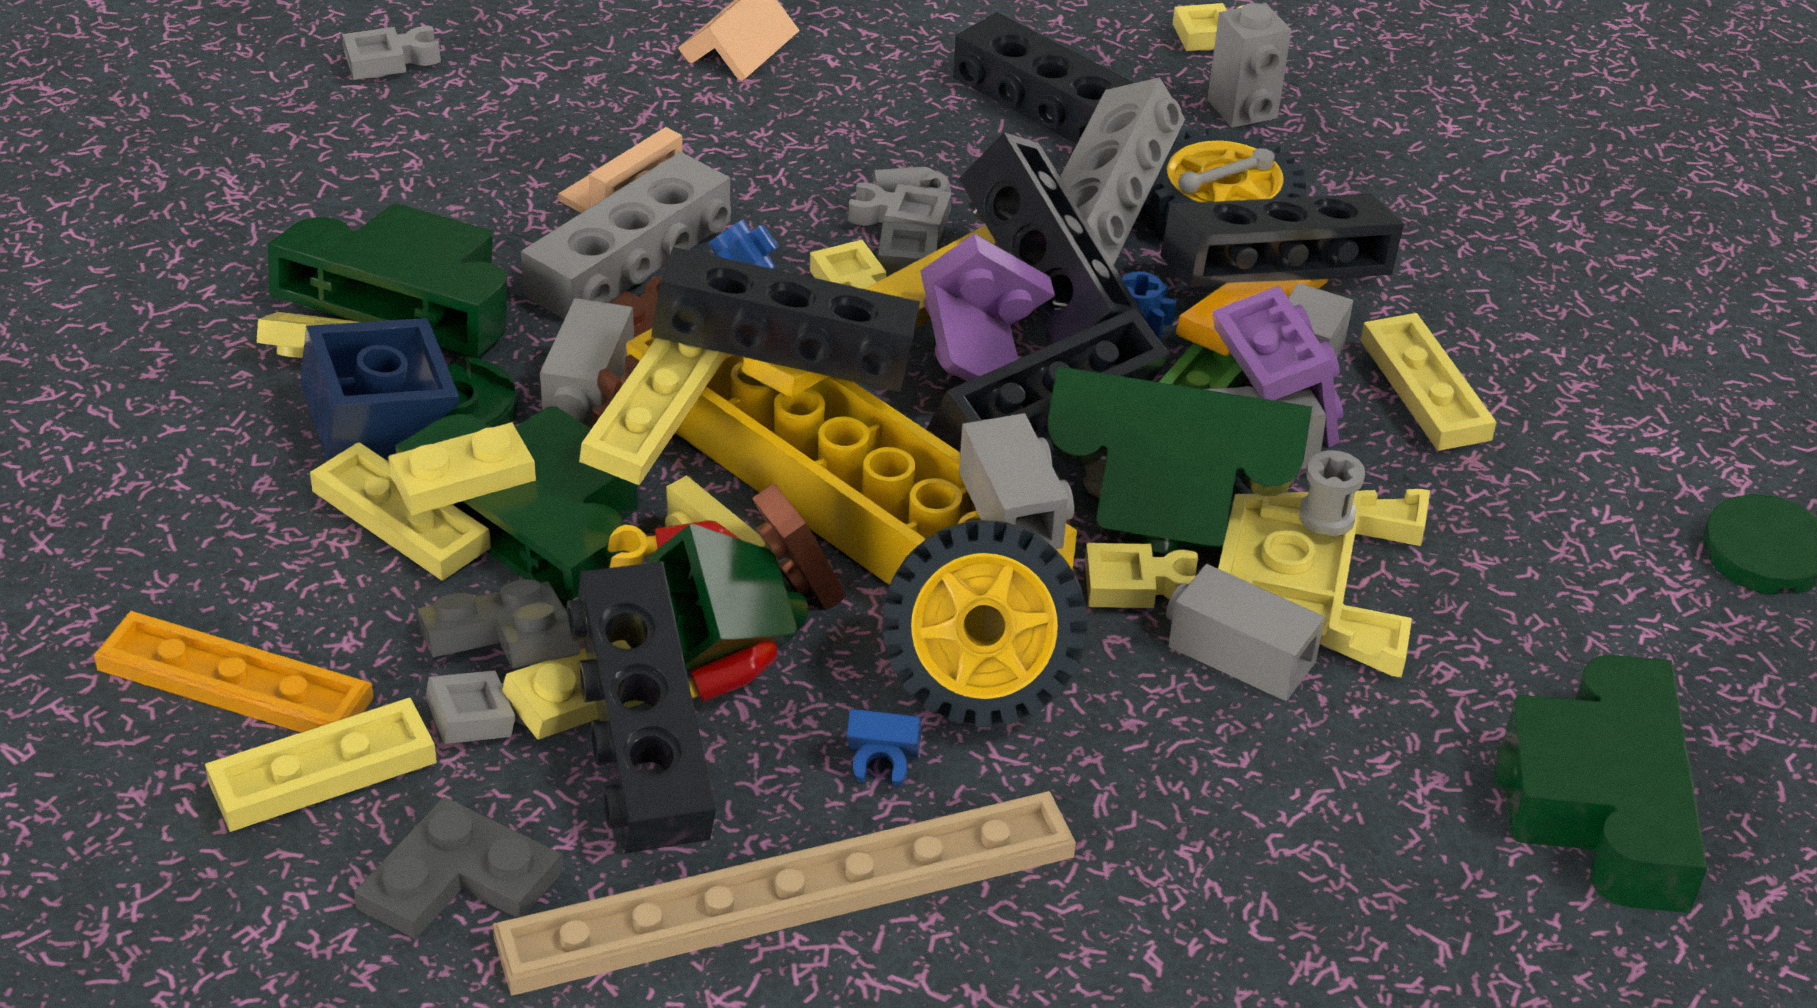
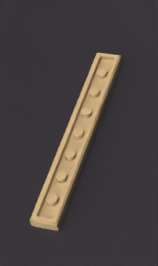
[493,791,1076,996]

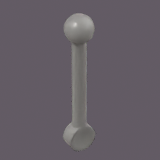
[1178,148,1275,193]

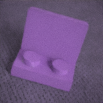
[920,234,1055,381]
[1212,286,1344,447]

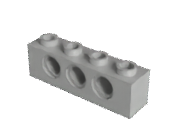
[1060,77,1185,265]
[521,152,731,319]

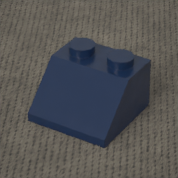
[300,318,459,461]

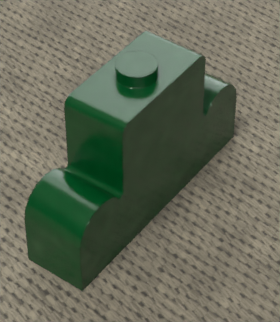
[268,204,507,358]
[1048,366,1312,557]
[396,406,638,609]
[1494,655,1707,913]

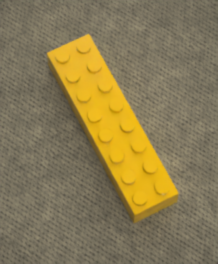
[626,328,1077,640]

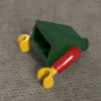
[607,520,808,703]

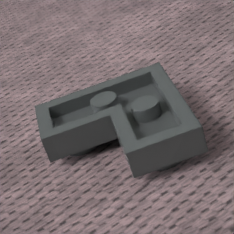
[417,579,580,669]
[354,797,564,939]

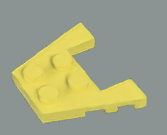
[1218,489,1430,678]

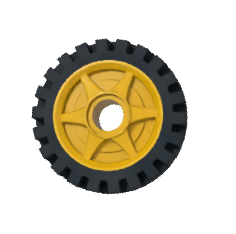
[1140,128,1306,242]
[883,520,1087,727]

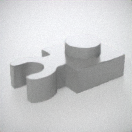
[342,26,441,80]
[848,182,952,243]
[425,670,526,744]

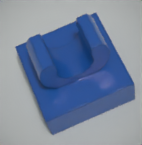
[847,709,922,787]

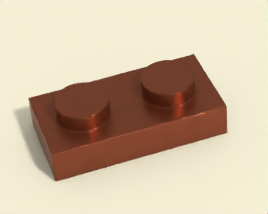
[752,483,847,610]

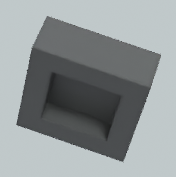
[878,222,939,275]

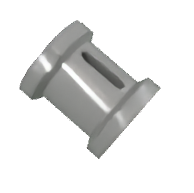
[1299,450,1365,536]

